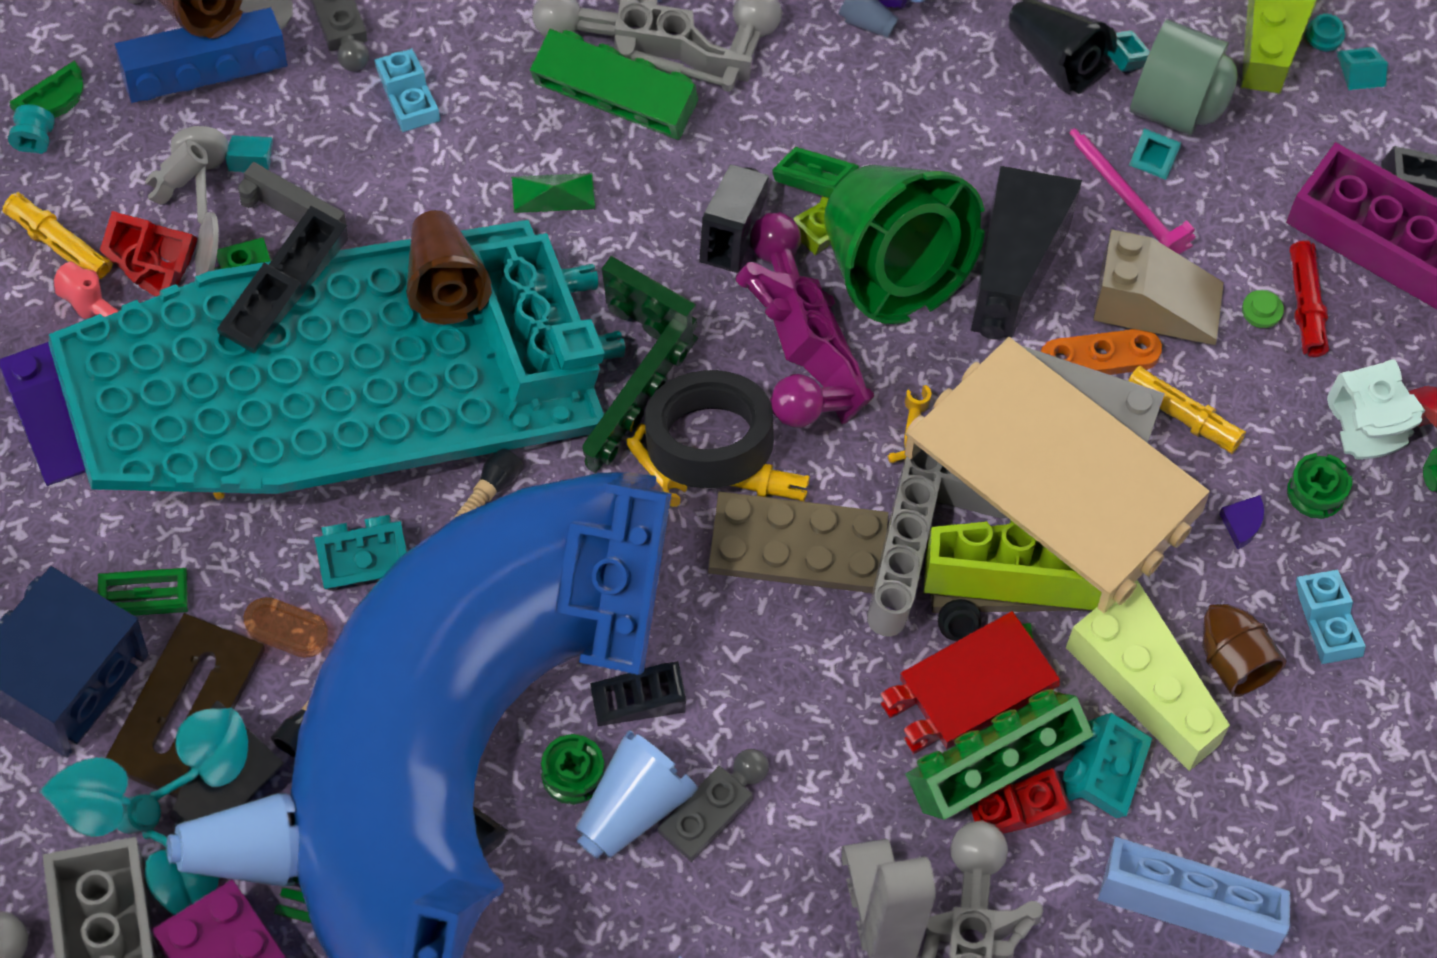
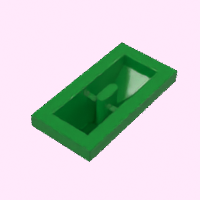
[512,173,595,213]

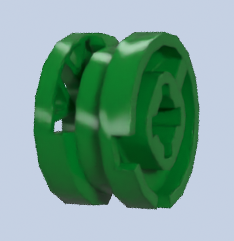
[1287,453,1352,519]
[541,734,604,805]

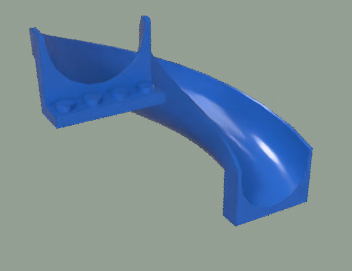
[290,472,672,958]

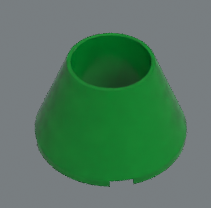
[824,165,985,324]

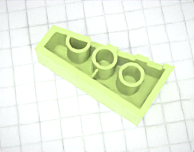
[1066,580,1230,771]

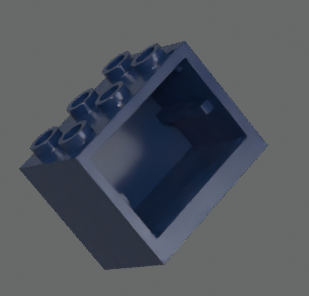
[0,565,149,758]

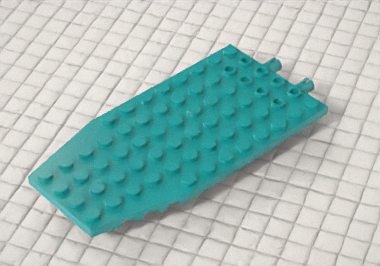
[48,220,625,494]

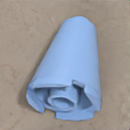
[575,730,698,859]
[167,793,299,887]

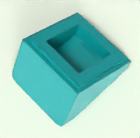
[1337,47,1388,90]
[1129,128,1182,180]
[226,135,273,172]

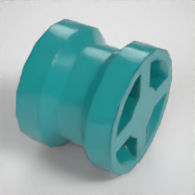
[7,105,55,154]

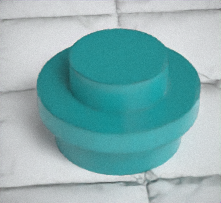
[1305,14,1345,51]

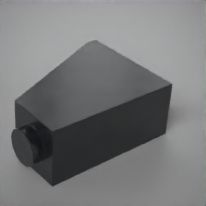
[699,164,769,273]
[170,700,284,832]

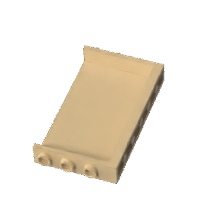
[905,337,1210,613]

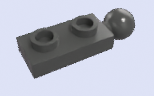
[311,0,369,71]
[658,749,769,862]

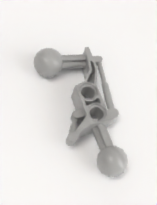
[532,0,782,92]
[921,820,1043,958]

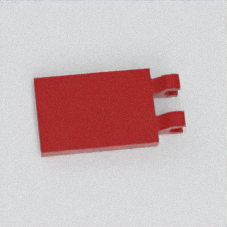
[881,611,1060,754]

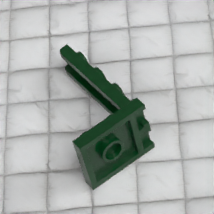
[582,256,698,473]

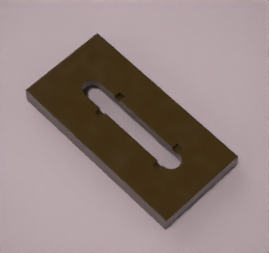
[105,613,265,798]

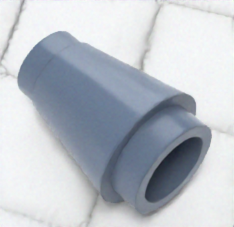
[838,0,899,38]

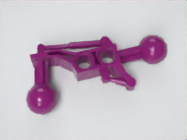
[735,212,874,428]

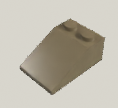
[1093,229,1224,345]

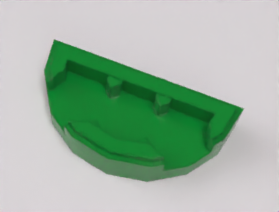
[9,60,84,118]

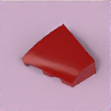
[100,211,198,297]

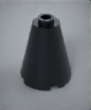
[1009,0,1117,94]

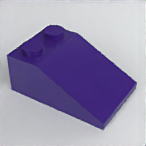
[0,342,86,486]

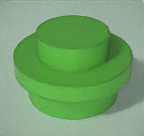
[1242,290,1284,328]

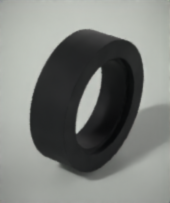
[645,370,774,488]

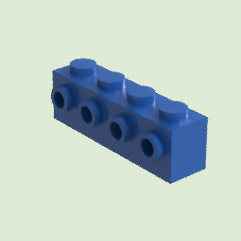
[115,7,288,103]

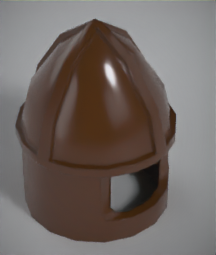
[1202,604,1287,697]

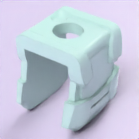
[1327,359,1425,460]

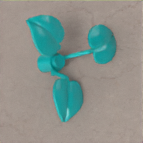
[41,708,248,915]

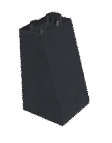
[971,166,1082,339]

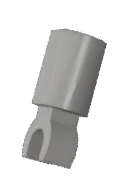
[145,140,208,205]

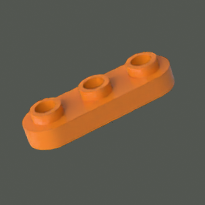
[1041,329,1162,375]

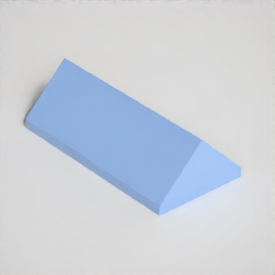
[1097,837,1290,956]

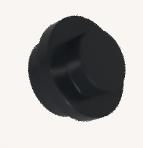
[937,599,982,642]

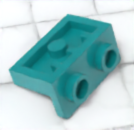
[314,515,407,589]
[1063,713,1153,819]

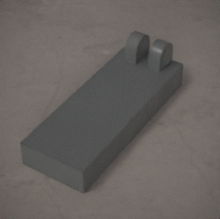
[238,162,346,224]

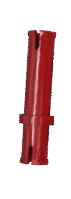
[1289,241,1329,357]

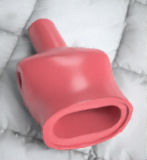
[54,261,118,319]

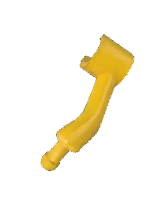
[887,385,932,463]
[627,423,687,507]

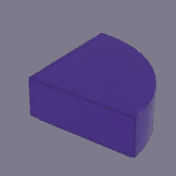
[1219,495,1264,549]

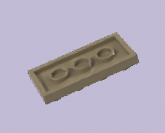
[708,491,888,593]

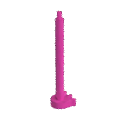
[1070,128,1196,254]

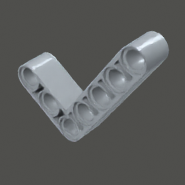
[867,450,1008,637]
[841,838,935,958]

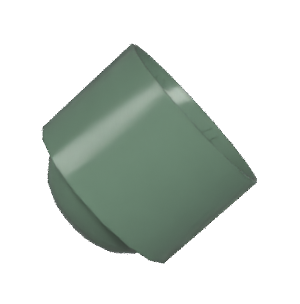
[1130,19,1238,136]

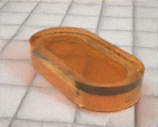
[244,597,329,658]

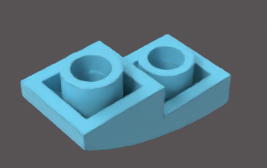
[375,49,440,132]
[1296,570,1366,664]

